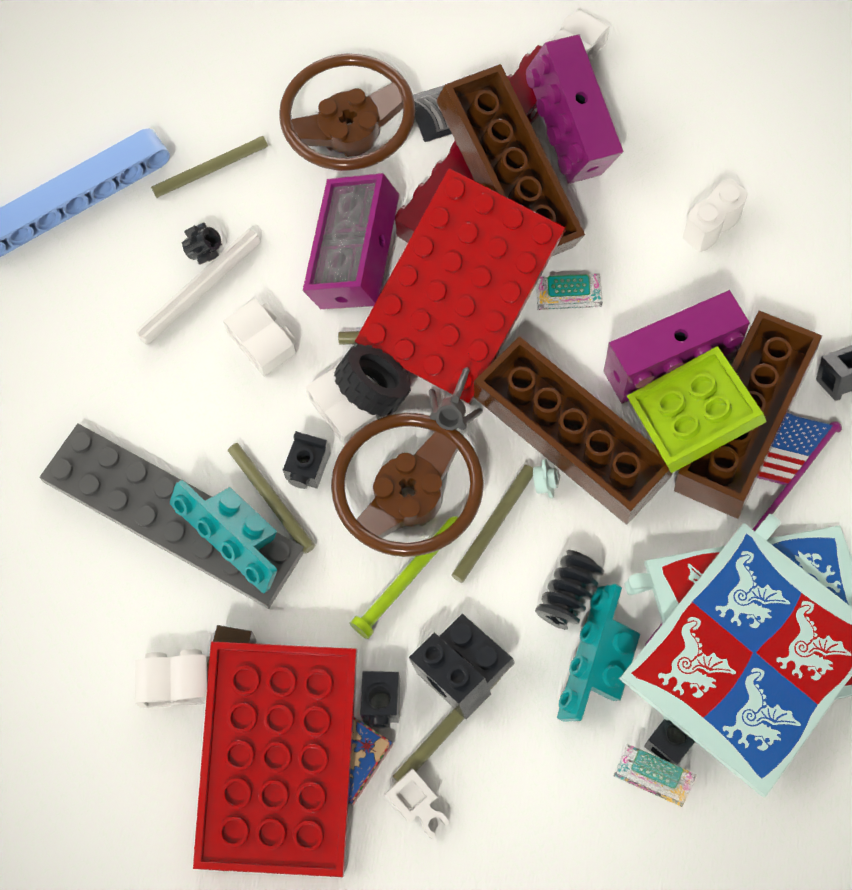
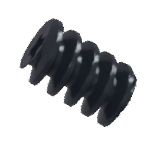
[535,550,605,630]

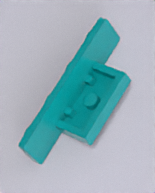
[170,480,277,593]
[557,584,640,722]

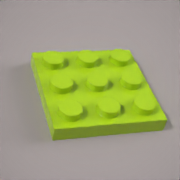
[627,346,767,473]

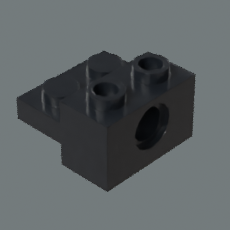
[409,613,515,719]

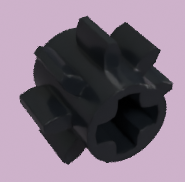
[181,222,222,265]

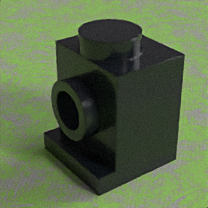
[816,345,852,401]
[283,431,331,489]

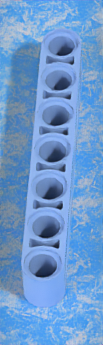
[0,128,170,257]

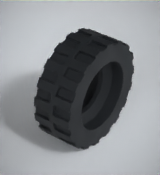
[334,344,411,417]

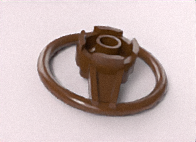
[279,54,416,171]
[331,413,484,557]

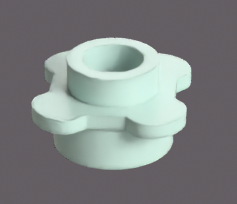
[533,459,559,498]

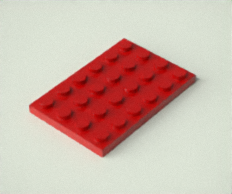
[354,168,566,405]
[193,642,358,877]

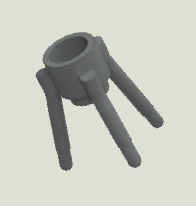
[429,368,483,430]

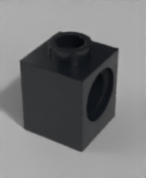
[360,671,401,728]
[644,719,695,770]

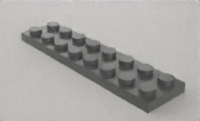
[39,423,304,609]

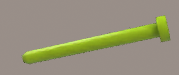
[350,516,458,639]

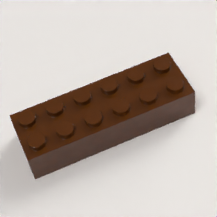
[436,64,585,257]
[674,310,823,519]
[474,336,673,525]

